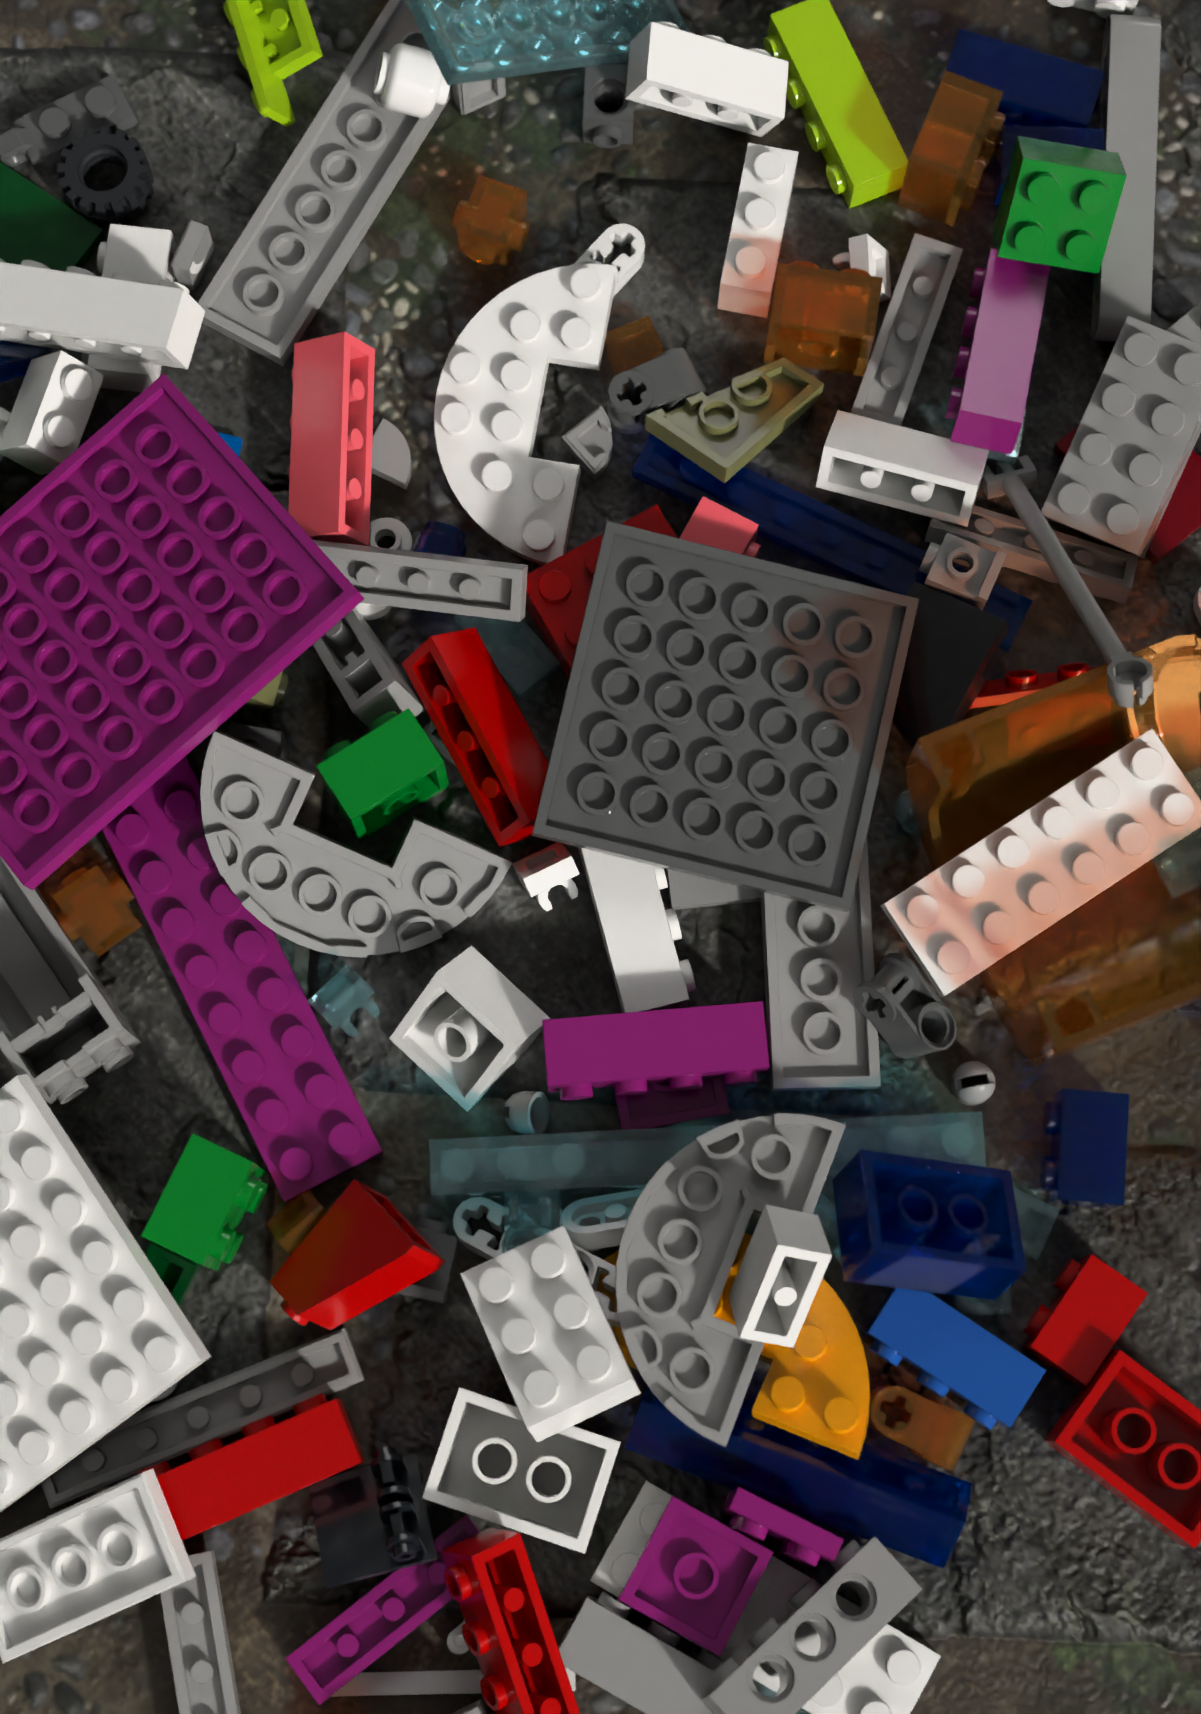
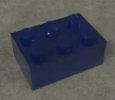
[832,1149,1026,1300]

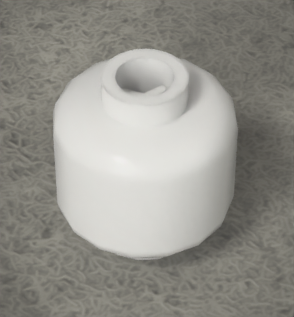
[373,43,451,118]

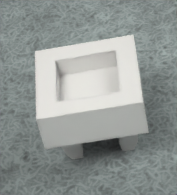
[832,233,891,303]
[512,842,580,911]

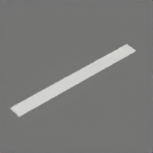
[330,1668,576,1697]

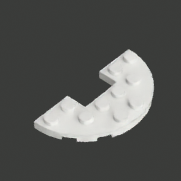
[434,263,618,566]

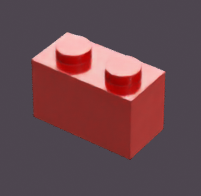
[1022,1254,1148,1386]

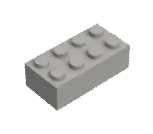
[1041,316,1201,559]

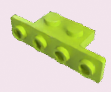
[223,0,323,127]

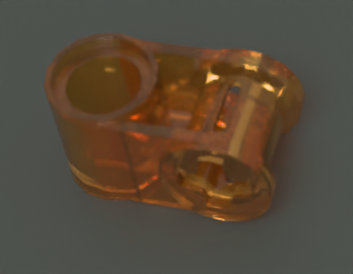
[868,1385,976,1473]

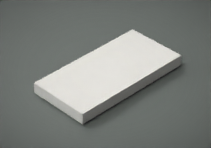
[0,1469,196,1664]

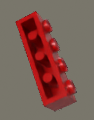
[401,627,548,847]
[135,1392,366,1541]
[441,1528,580,1714]

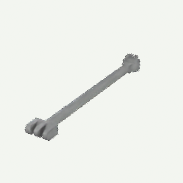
[980,455,1153,708]

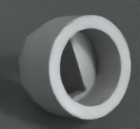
[950,1061,996,1106]
[504,1091,550,1135]

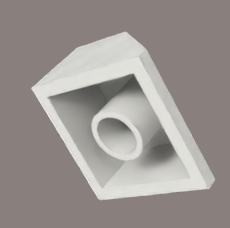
[389,945,551,1112]

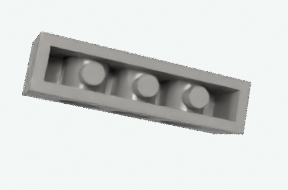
[701,1536,922,1714]

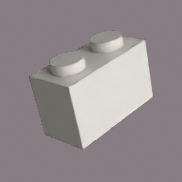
[0,350,105,475]
[728,1204,832,1348]

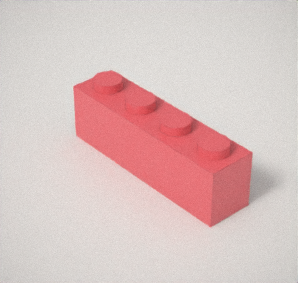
[288,331,375,546]

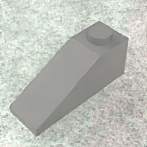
[313,608,425,727]

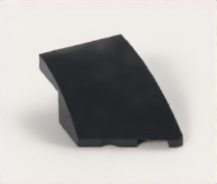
[892,581,1009,776]

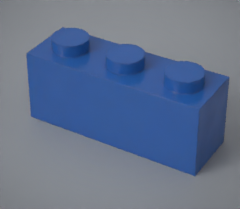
[862,1276,1046,1430]

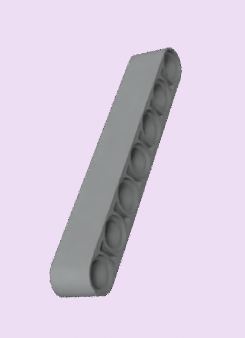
[1091,14,1161,343]

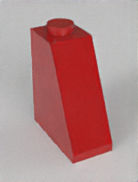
[269,1179,445,1330]

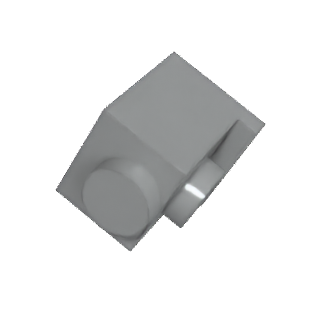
[918,532,1007,610]

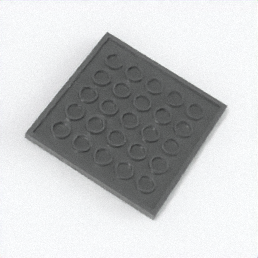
[531,521,919,912]

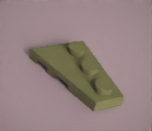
[644,357,824,483]

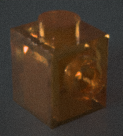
[452,175,530,267]
[52,865,143,957]

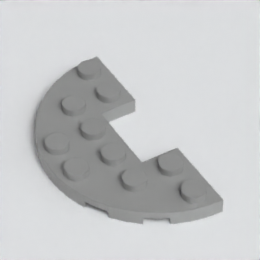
[200,729,512,958]
[615,1113,846,1447]

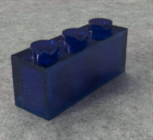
[936,28,1105,146]

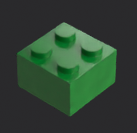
[992,136,1127,274]
[316,708,449,842]
[141,1133,268,1271]

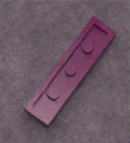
[285,1514,481,1705]

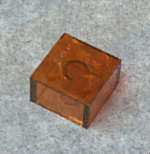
[897,70,1006,226]
[763,261,883,376]

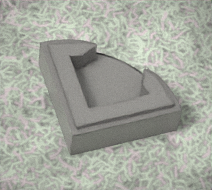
[561,406,613,480]
[372,418,412,489]

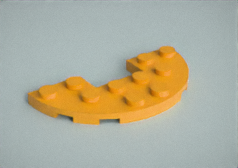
[587,1233,870,1460]

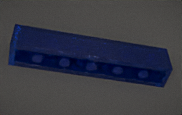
[624,1384,972,1569]

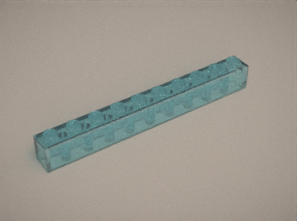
[429,1111,987,1201]

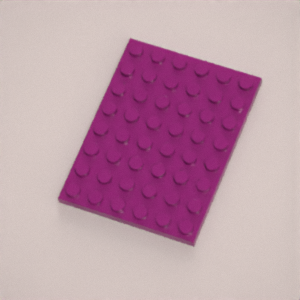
[0,373,364,890]

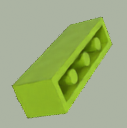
[763,0,910,209]

